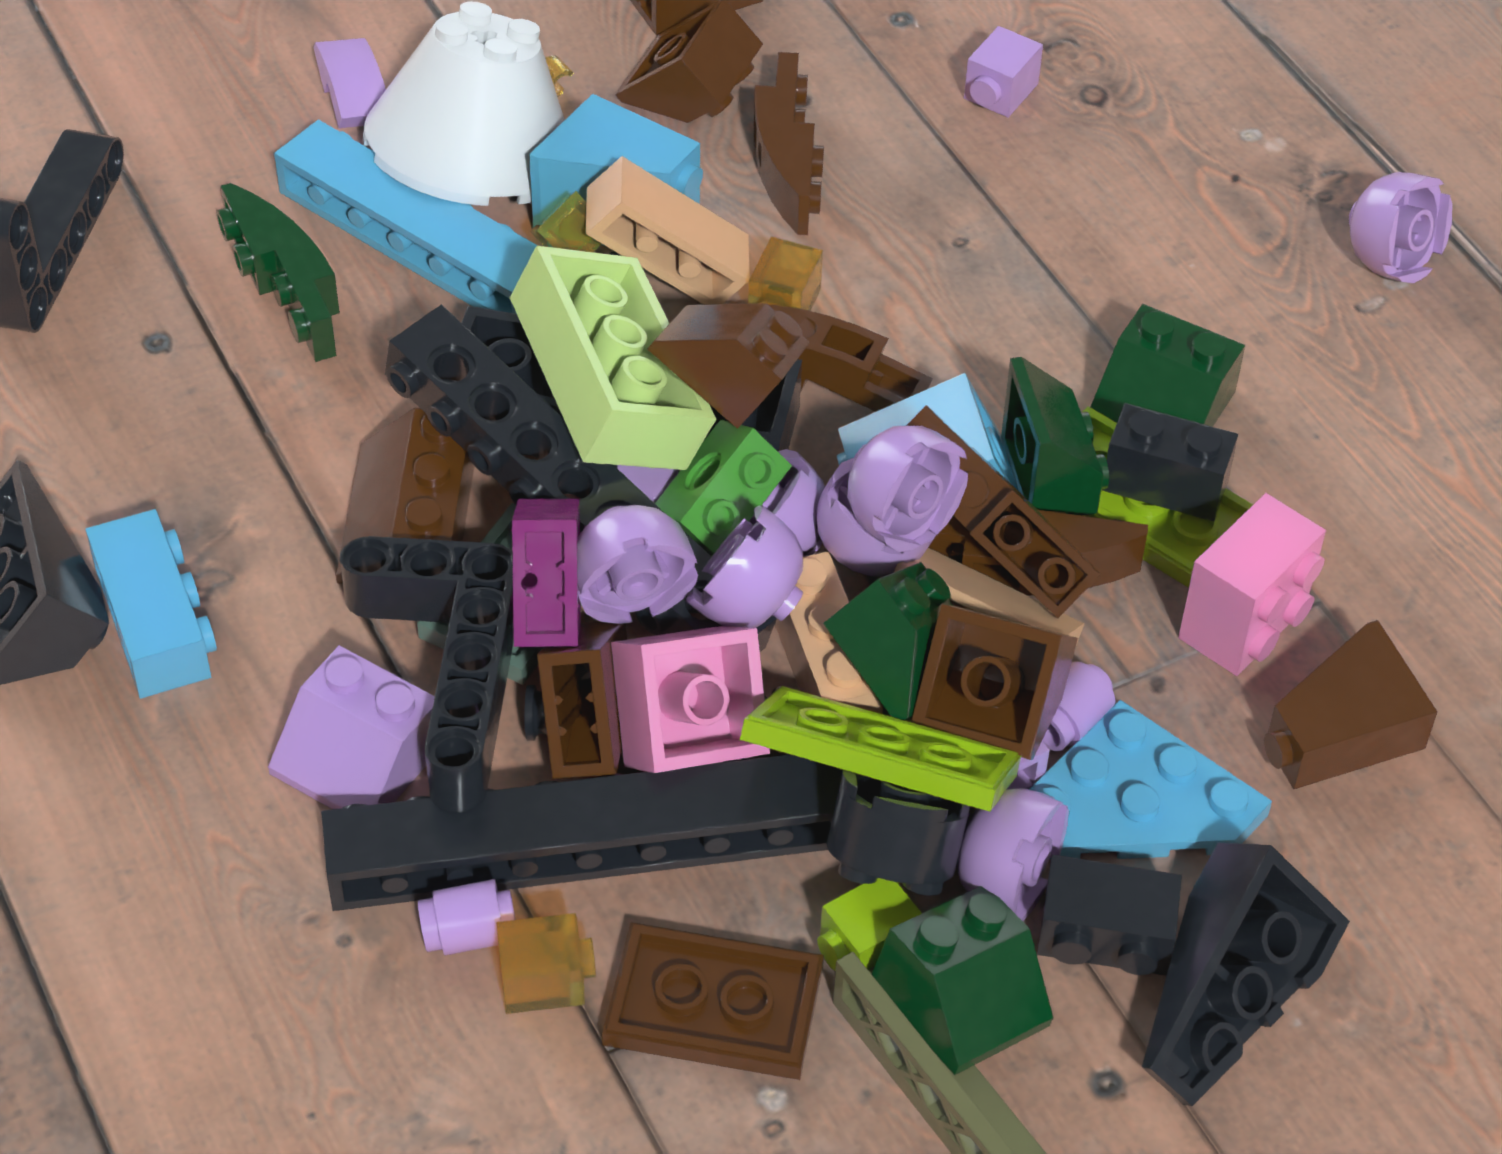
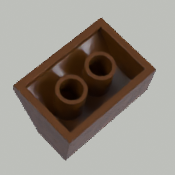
[336,408,474,584]

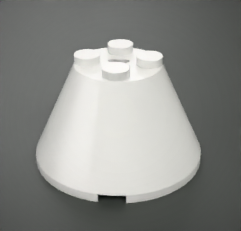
[363,1,564,206]

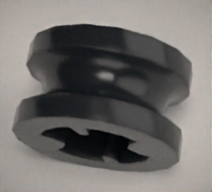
[524,685,547,741]

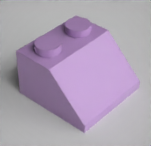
[268,645,435,809]

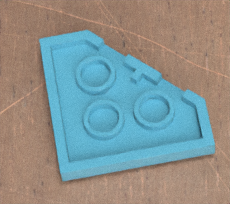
[1029,700,1272,859]

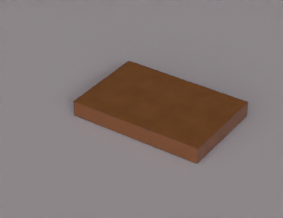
[602,922,824,1080]

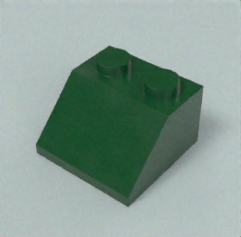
[1090,304,1245,427]
[1001,357,1109,516]
[823,562,954,721]
[872,886,1054,1075]

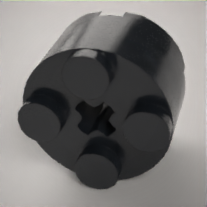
[827,770,970,896]

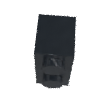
[1102,403,1239,521]
[1037,854,1182,976]

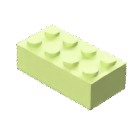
[510,246,716,470]

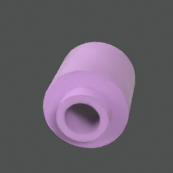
[1042,662,1115,751]
[418,879,517,956]

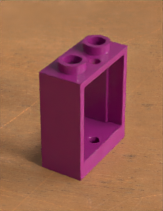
[512,499,581,647]

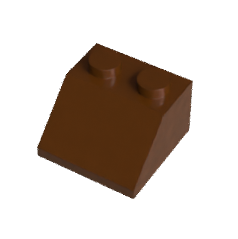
[615,0,763,123]
[647,303,810,429]
[911,604,1078,760]

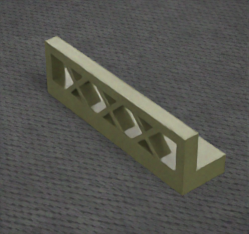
[833,952,1047,1154]

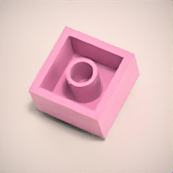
[1178,493,1326,676]
[611,626,770,773]

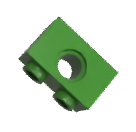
[655,420,792,556]

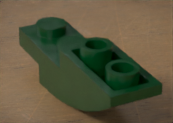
[216,183,340,362]

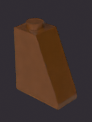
[1264,620,1438,790]
[537,622,627,779]

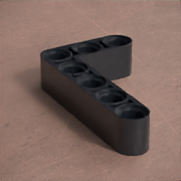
[0,129,124,333]
[340,536,514,812]

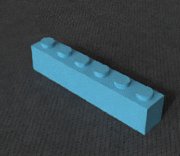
[274,119,538,314]

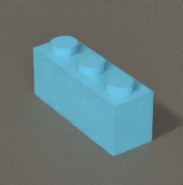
[85,509,217,699]

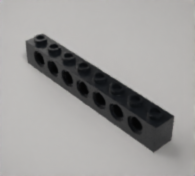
[385,304,777,652]

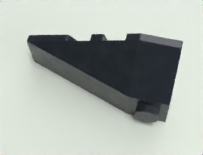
[0,460,109,685]
[1142,843,1350,1106]

